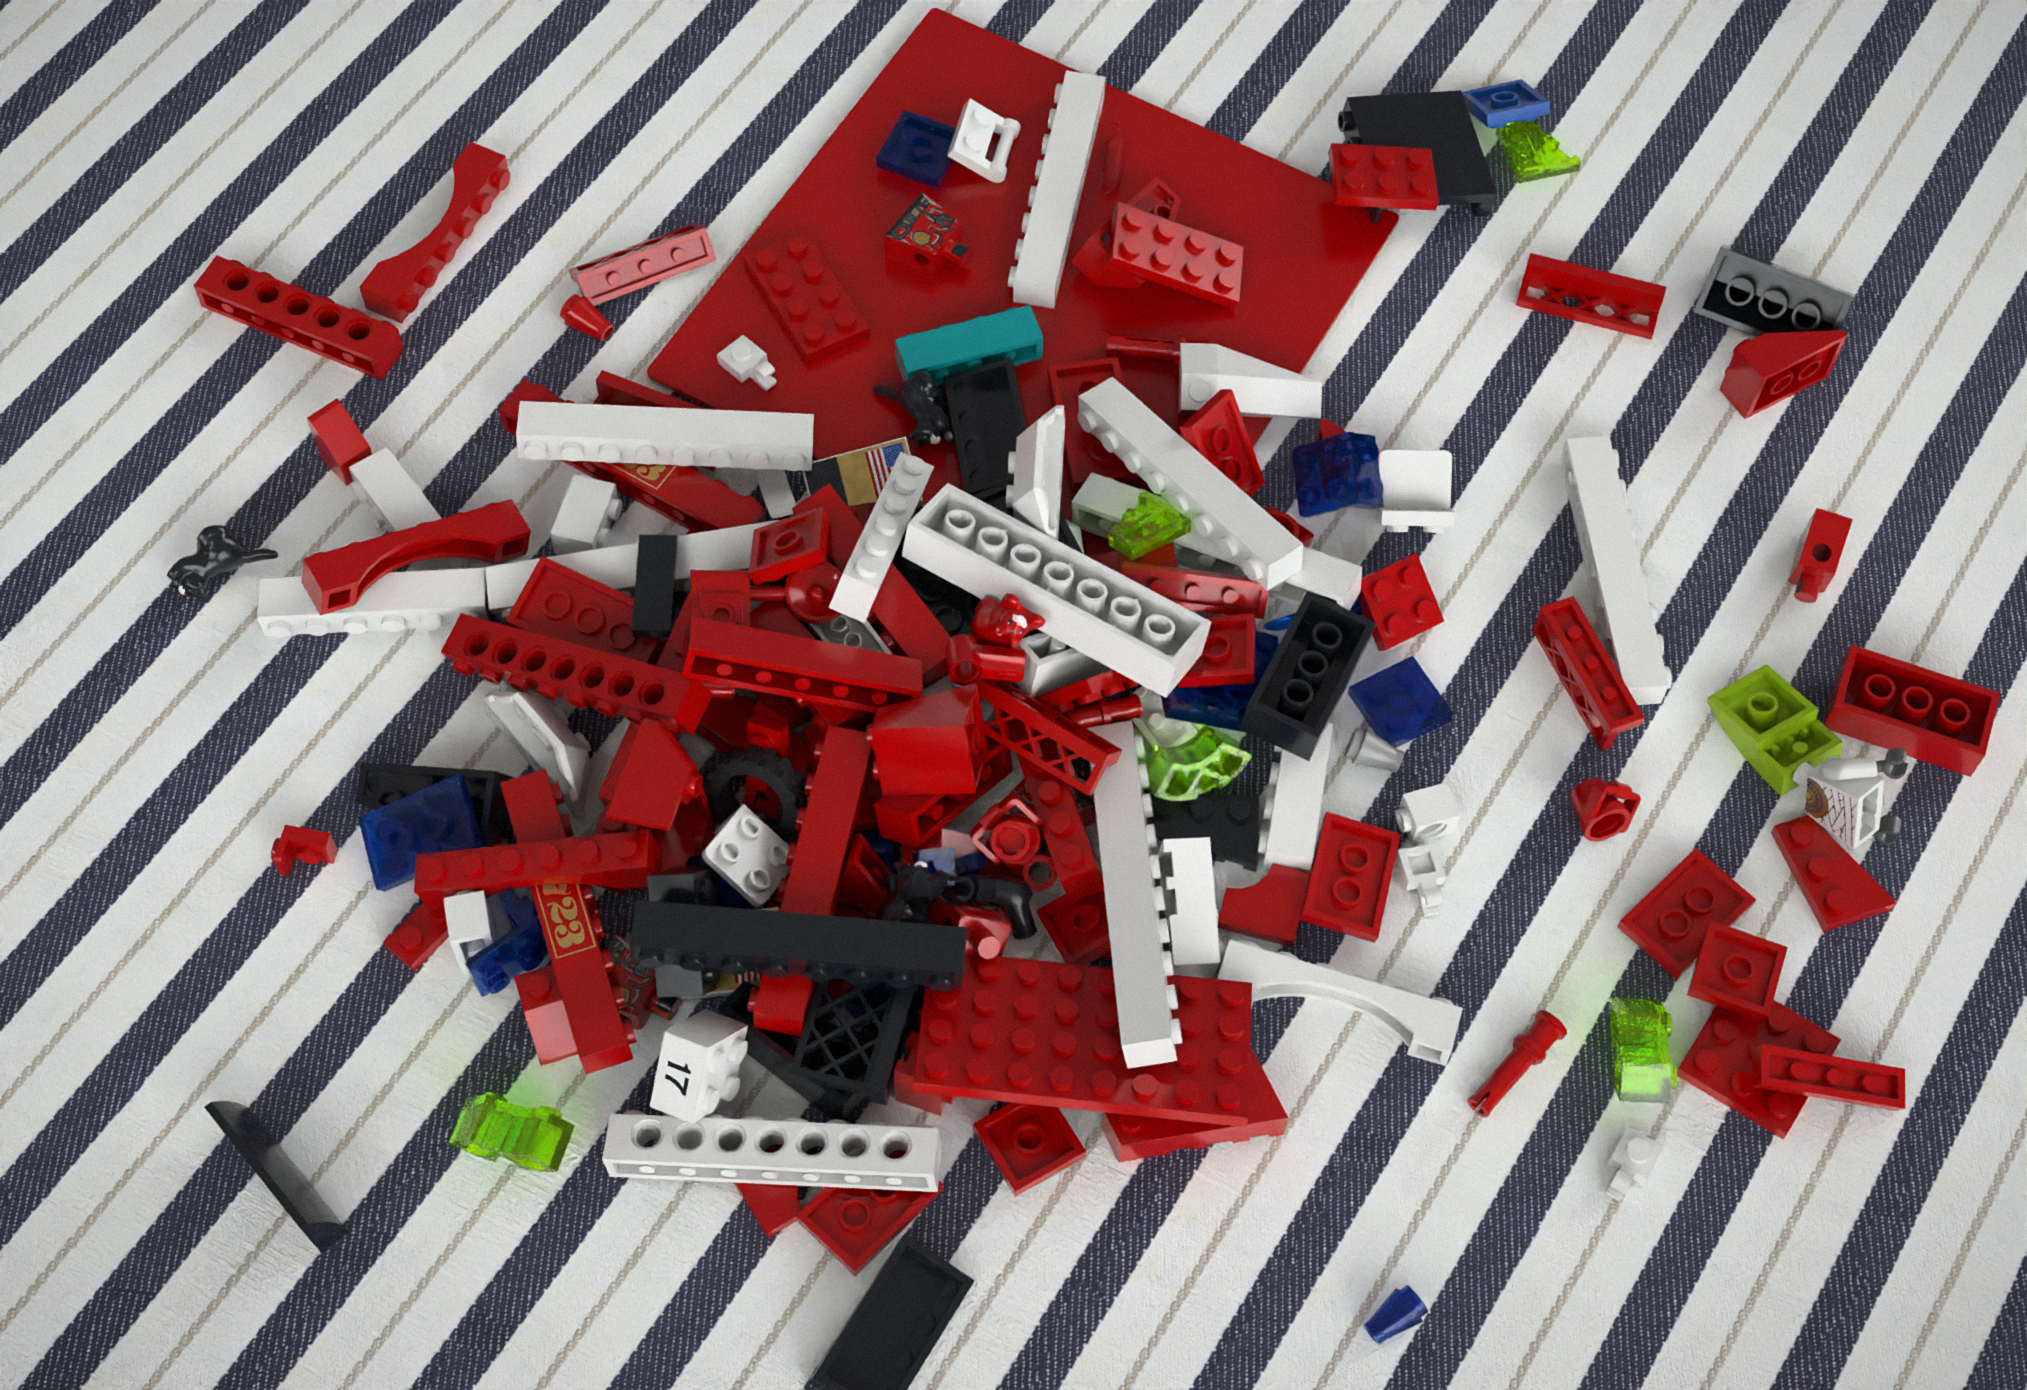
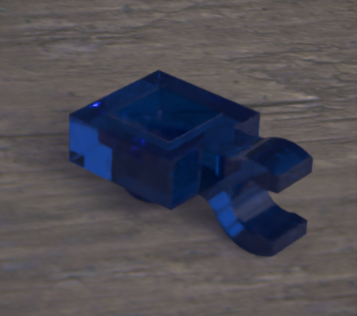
[913,847,988,890]

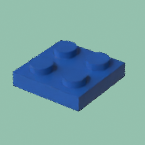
[1462,79,1550,129]

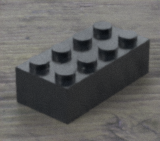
[1239,591,1376,761]

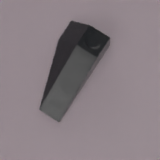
[355,763,515,848]

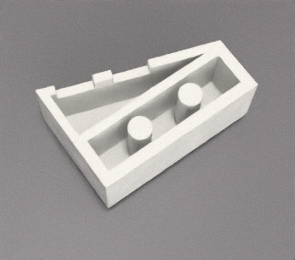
[1154,837,1224,979]

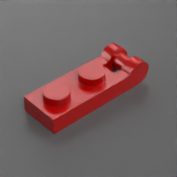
[742,714,789,820]

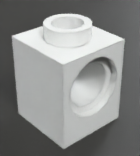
[1396,782,1461,844]

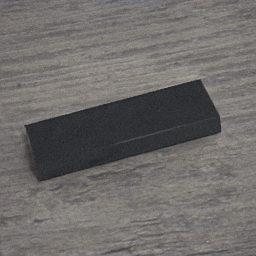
[632,535,678,638]

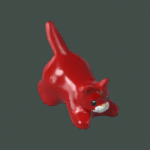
[970,593,1046,649]

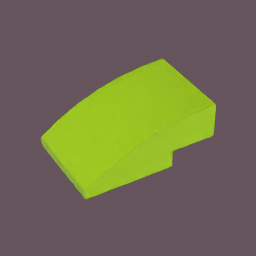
[1707,664,1843,796]

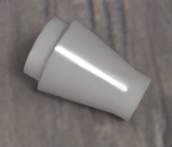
[1344,728,1404,773]

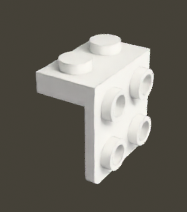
[1377,449,1456,533]
[702,804,791,907]

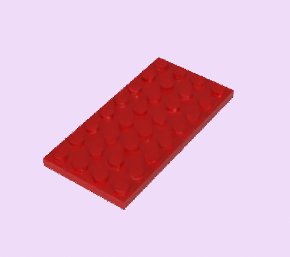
[913,954,1252,1127]

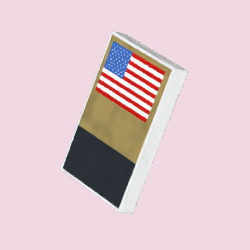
[803,436,924,507]

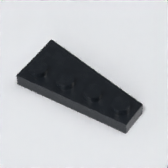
[1143,789,1259,872]

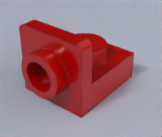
[271,825,338,876]

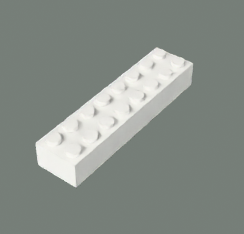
[902,483,1212,698]

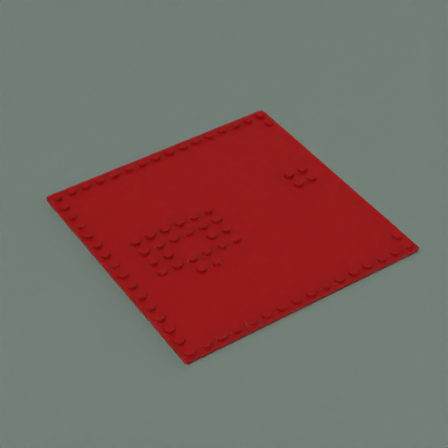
[647,8,1399,566]

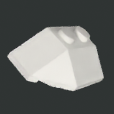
[1006,405,1065,541]
[482,692,592,820]

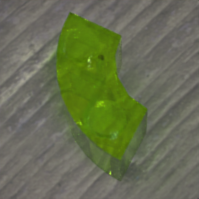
[1145,725,1252,801]
[1609,998,1677,1103]
[449,1092,575,1172]

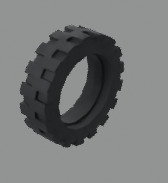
[703,745,808,842]

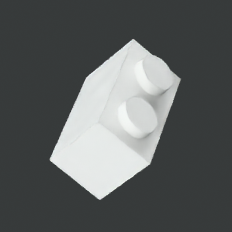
[550,474,622,555]
[443,890,502,974]

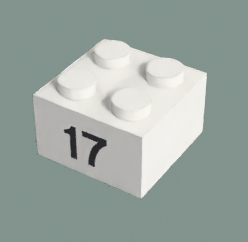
[650,1009,748,1124]

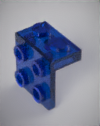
[1292,432,1384,518]
[465,887,549,997]

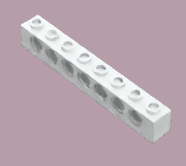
[602,1110,943,1192]

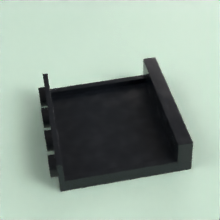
[1338,90,1497,224]

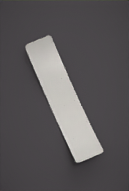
[754,469,797,519]

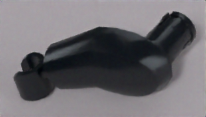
[947,873,1038,940]

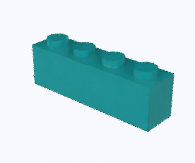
[895,305,1044,386]

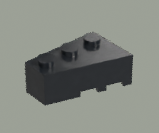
[647,865,720,997]

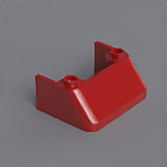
[606,718,716,890]

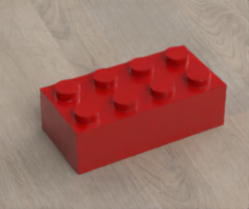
[1823,644,2001,777]

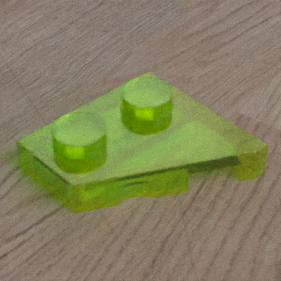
[1495,121,1581,184]
[1108,491,1191,560]

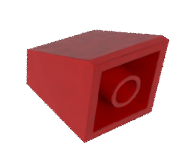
[866,684,989,796]

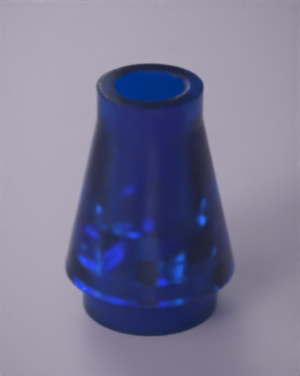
[1363,1285,1428,1345]

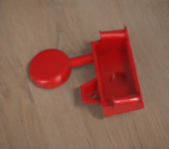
[690,562,843,700]

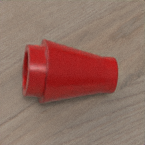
[560,294,614,342]

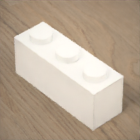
[349,446,442,532]

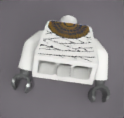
[1793,748,1908,850]

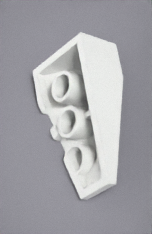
[1178,343,1322,419]

